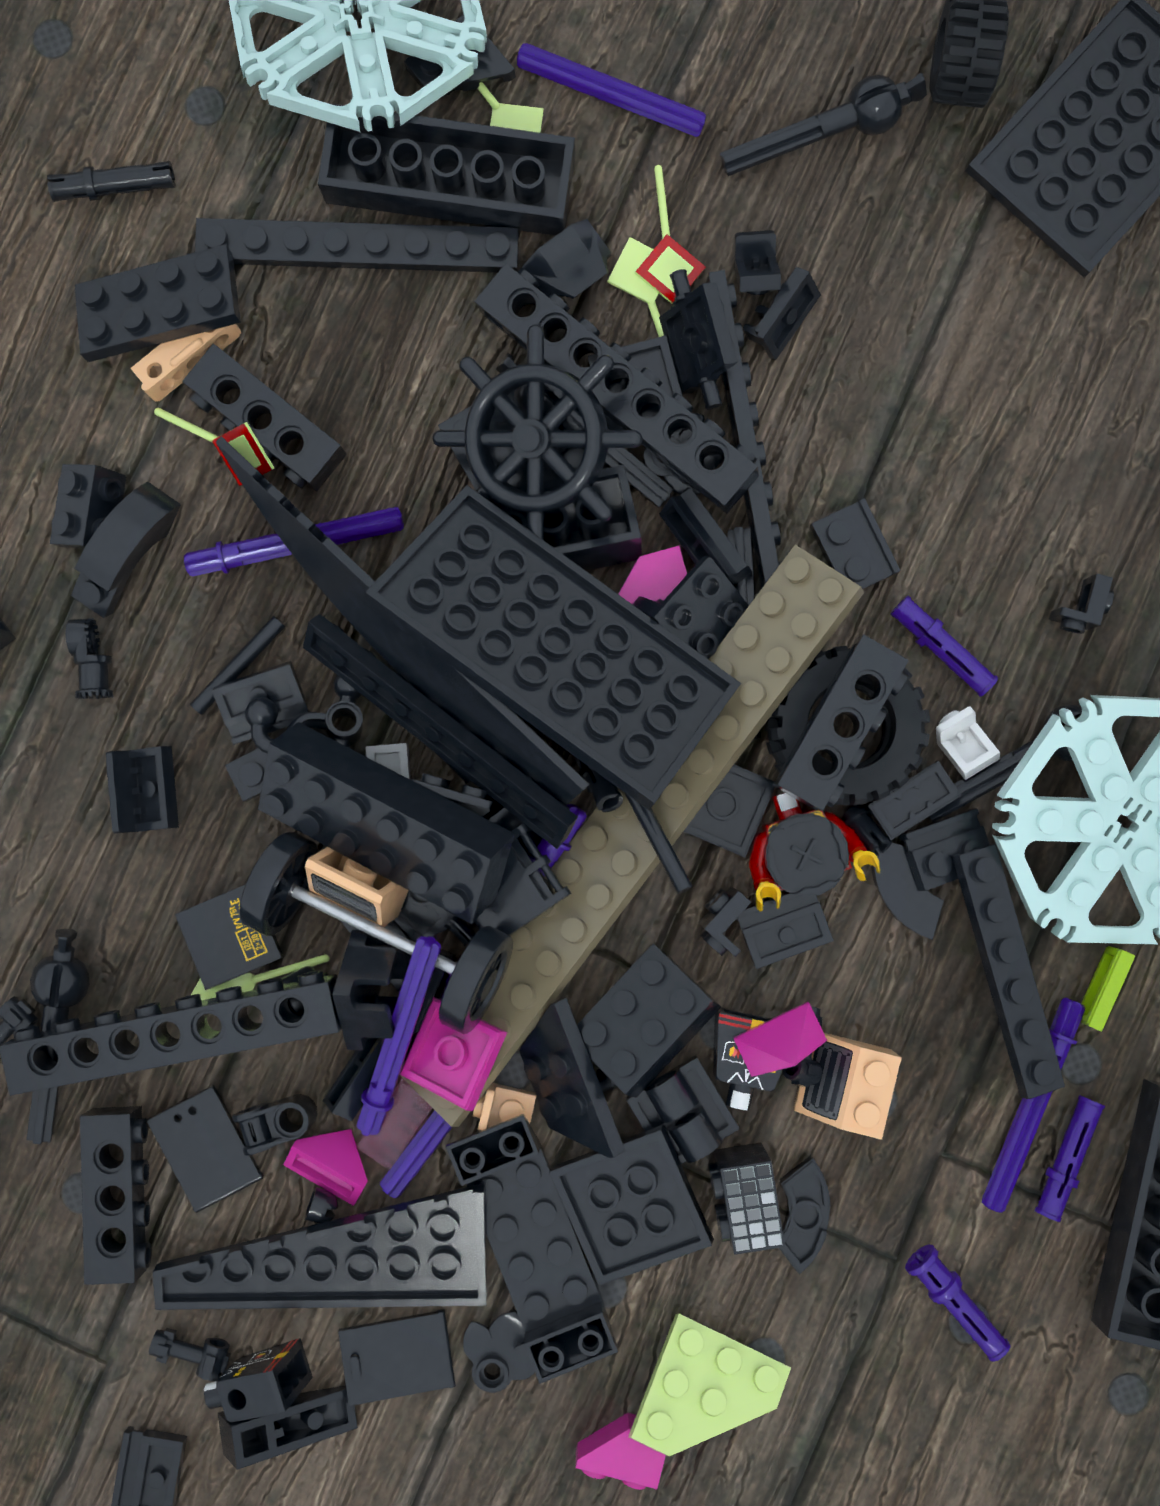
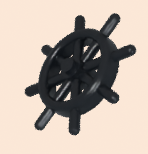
[432,324,643,540]

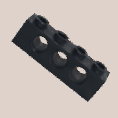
[182,343,347,492]
[773,634,909,811]
[80,1106,152,1285]

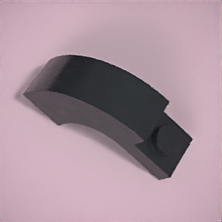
[71,482,181,618]

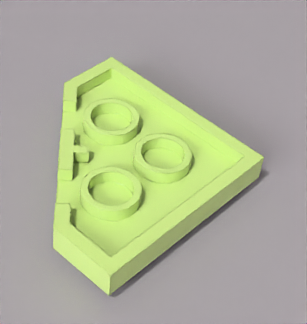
[628,1314,791,1456]

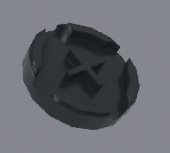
[764,813,849,897]

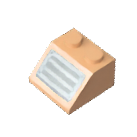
[305,847,408,927]
[793,1033,902,1140]

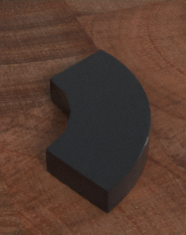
[871,842,944,940]
[779,1155,831,1275]

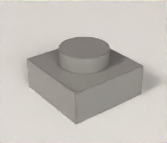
[366,743,411,779]

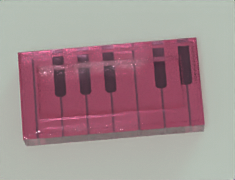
[356,1079,432,1170]

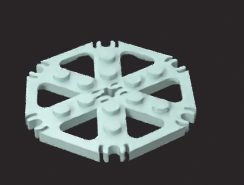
[229,0,487,132]
[992,695,1160,944]

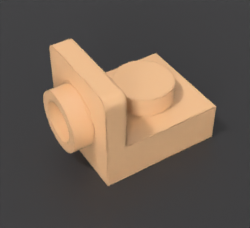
[473,1083,537,1131]

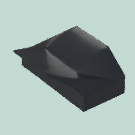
[522,219,611,299]

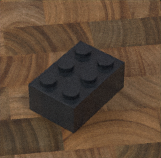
[577,944,721,1098]

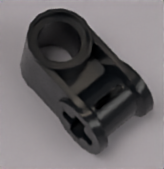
[232,1094,318,1156]

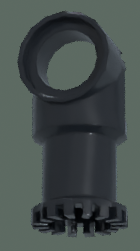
[65,618,113,699]

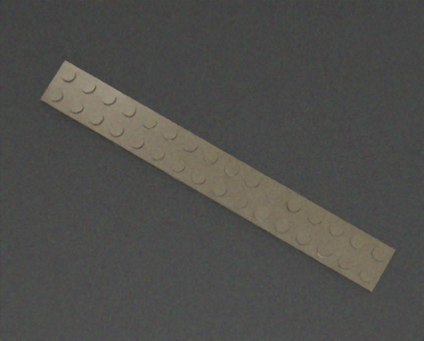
[399,544,865,1127]

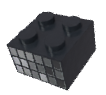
[708,1142,785,1255]

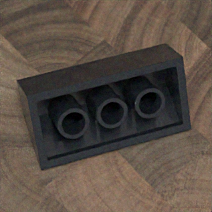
[490,465,642,571]

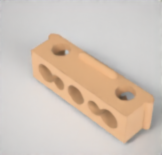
[131,324,241,402]

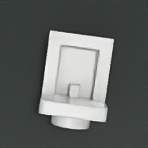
[936,706,1000,780]

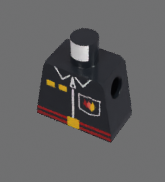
[713,1008,782,1110]
[204,1338,313,1423]

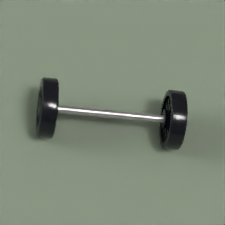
[240,831,513,1034]

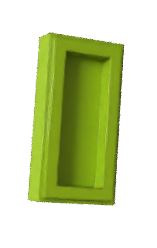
[1081,946,1135,1032]

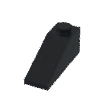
[218,1385,358,1470]

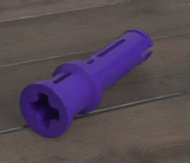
[905,1244,1010,1362]

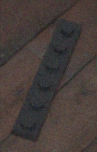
[952,844,1065,1099]

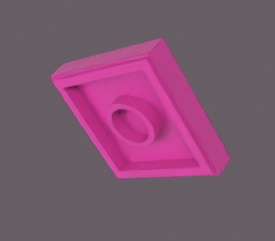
[400,997,508,1111]

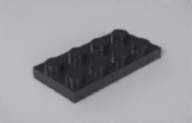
[75,244,241,362]

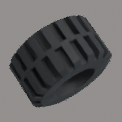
[930,0,1009,108]

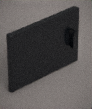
[147,1085,264,1213]
[338,1309,456,1406]

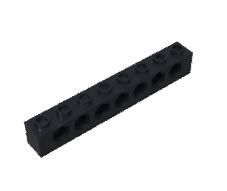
[474,263,759,514]
[0,970,341,1096]

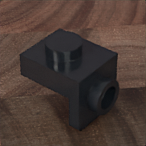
[734,230,781,295]
[1049,574,1114,634]

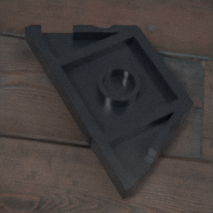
[519,998,625,1158]

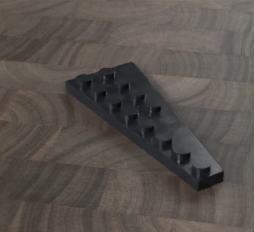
[152,1185,488,1310]

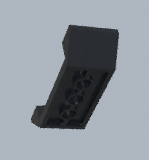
[446,1114,618,1384]

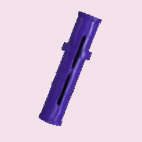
[890,595,998,697]
[1035,1095,1105,1222]

